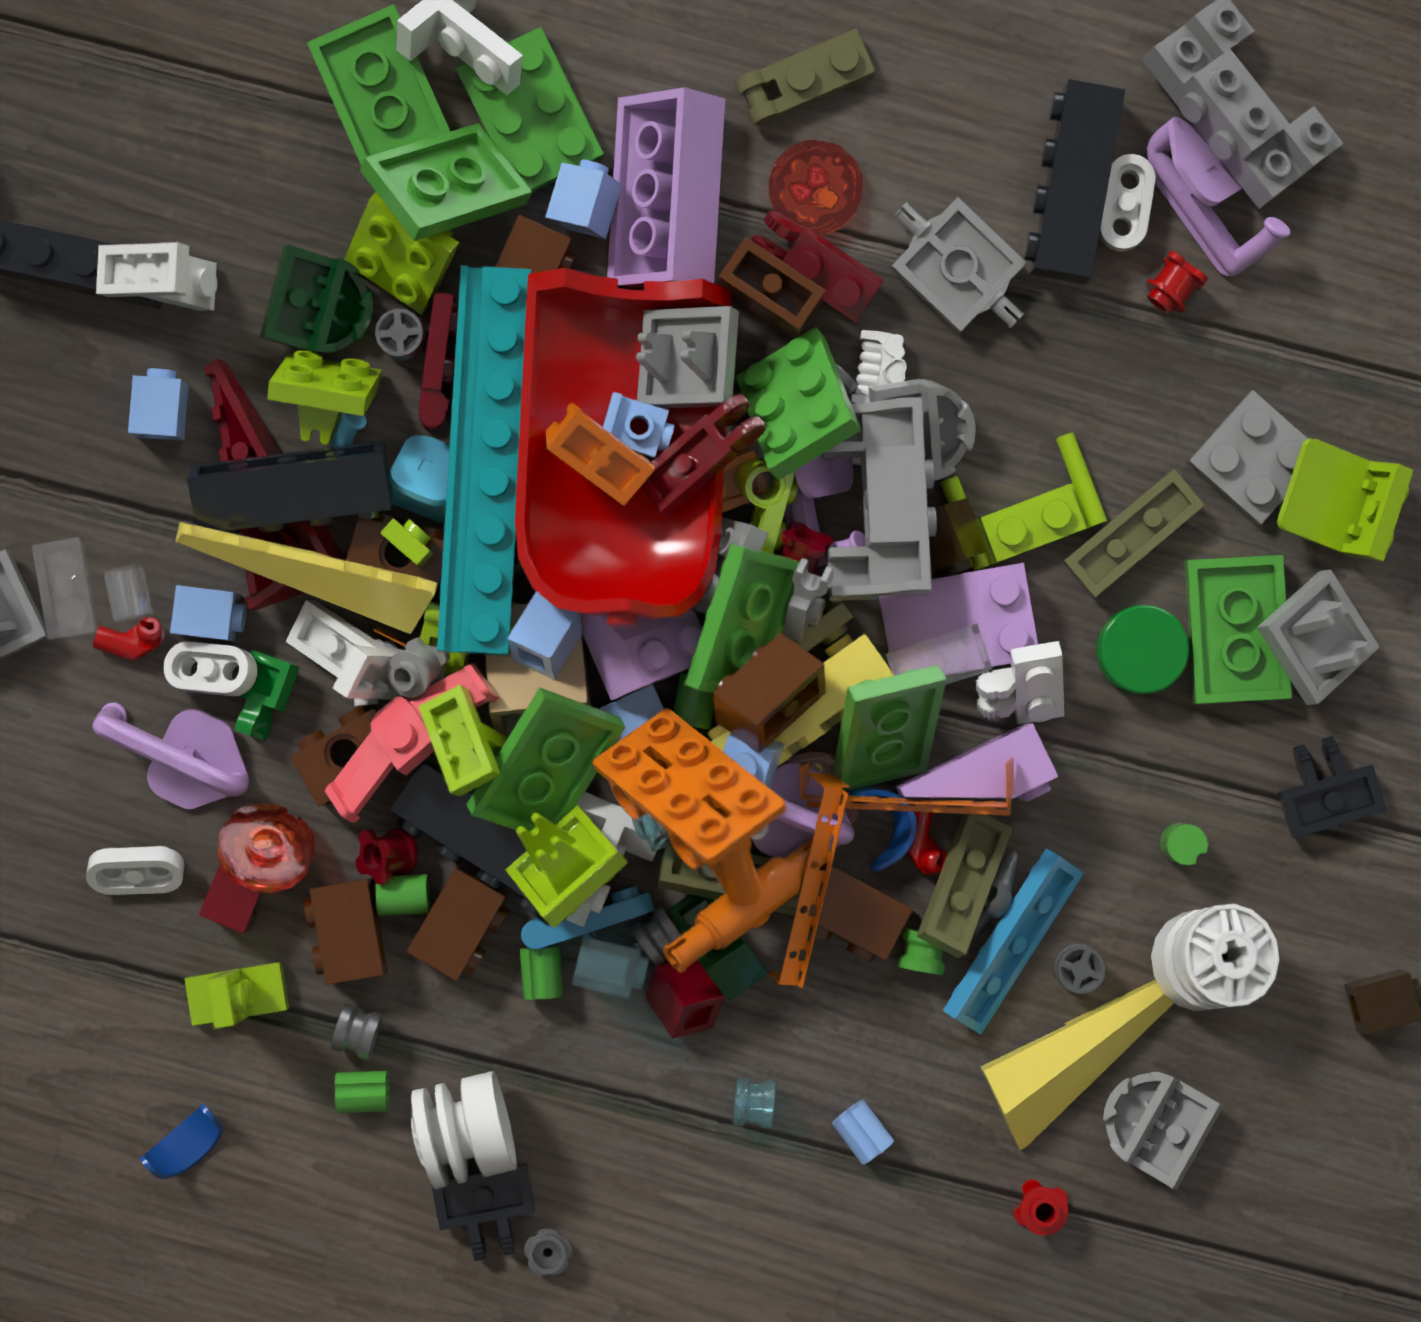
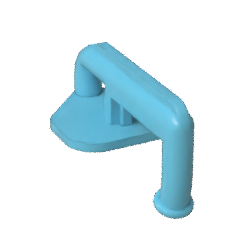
[329,412,450,523]

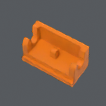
[546,403,655,506]

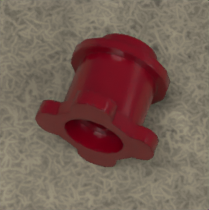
[776,522,834,576]
[355,828,418,885]

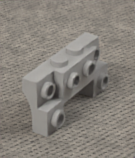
[1141,0,1343,209]
[822,397,937,601]

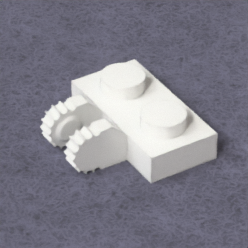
[976,641,1064,725]

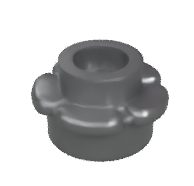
[524,1228,572,1276]

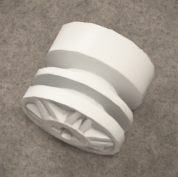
[1151,904,1279,1011]
[411,1071,517,1189]

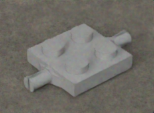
[891,197,1027,334]

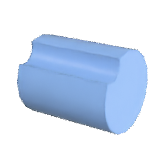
[832,1099,894,1165]

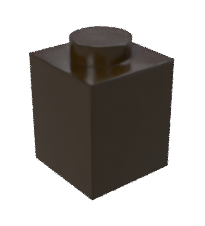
[929,498,988,577]
[1344,970,1421,1035]

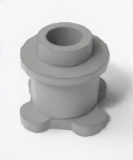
[387,638,450,698]

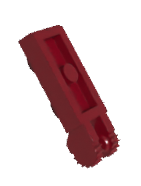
[751,210,884,323]
[418,293,458,431]
[641,394,766,517]

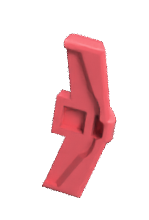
[325,663,499,823]

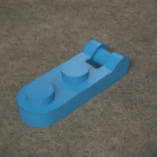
[521,885,655,949]

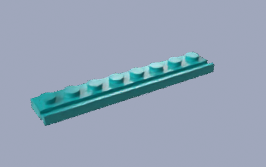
[437,265,532,656]

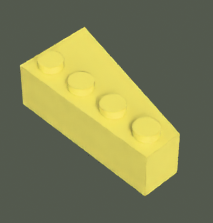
[707,634,895,766]

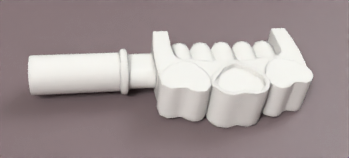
[850,330,907,465]

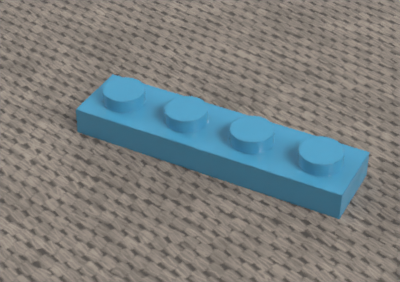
[943,848,1084,1034]

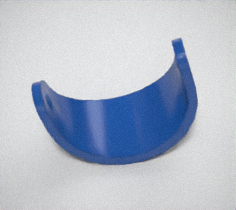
[841,786,917,871]
[139,1103,223,1179]

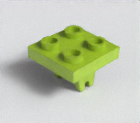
[344,192,459,315]
[267,350,382,445]
[506,805,628,928]

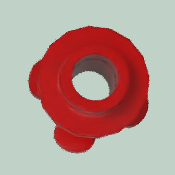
[1145,251,1208,314]
[1013,1179,1068,1236]

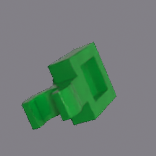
[235,650,300,741]

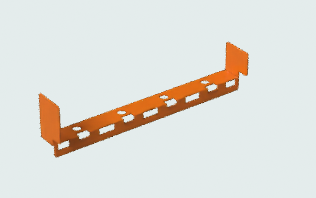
[799,757,1014,816]
[768,772,850,989]

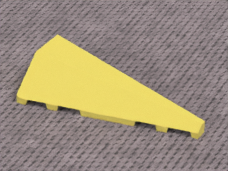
[176,522,437,634]
[980,979,1174,1150]

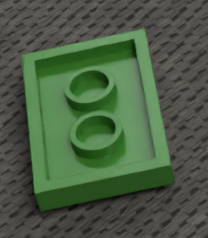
[307,4,450,166]
[456,27,605,193]
[360,123,532,241]
[736,327,861,481]
[685,543,799,693]
[1185,555,1292,704]
[832,665,946,792]
[467,687,626,831]

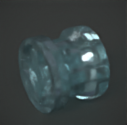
[733,1077,776,1129]

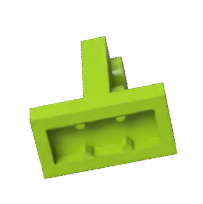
[418,685,508,797]
[184,961,289,1029]

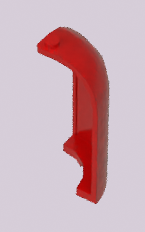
[515,268,732,628]

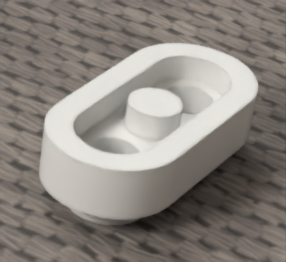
[1099,154,1155,252]
[164,642,257,696]
[86,846,185,895]

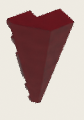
[204,359,346,611]

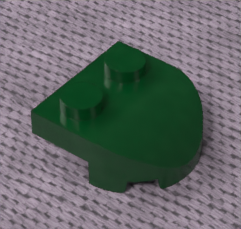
[259,245,373,353]

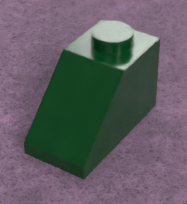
[667,894,768,1001]

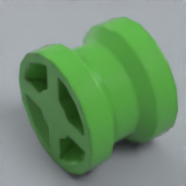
[897,928,945,975]

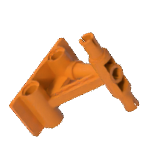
[593,708,831,973]

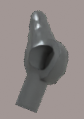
[973,851,1019,936]

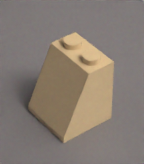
[485,602,591,737]

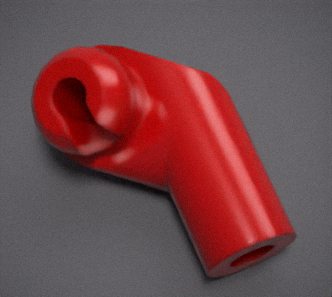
[93,617,165,661]
[906,812,948,875]

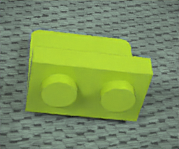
[1277,438,1414,562]

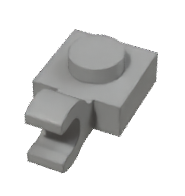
[783,558,834,643]

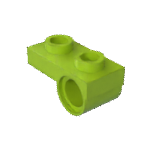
[736,458,798,554]

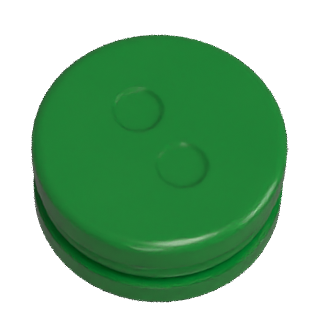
[1096,605,1189,695]

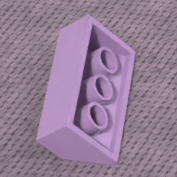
[607,87,725,290]

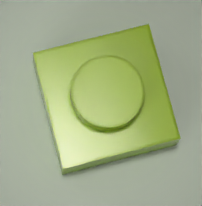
[380,518,434,568]

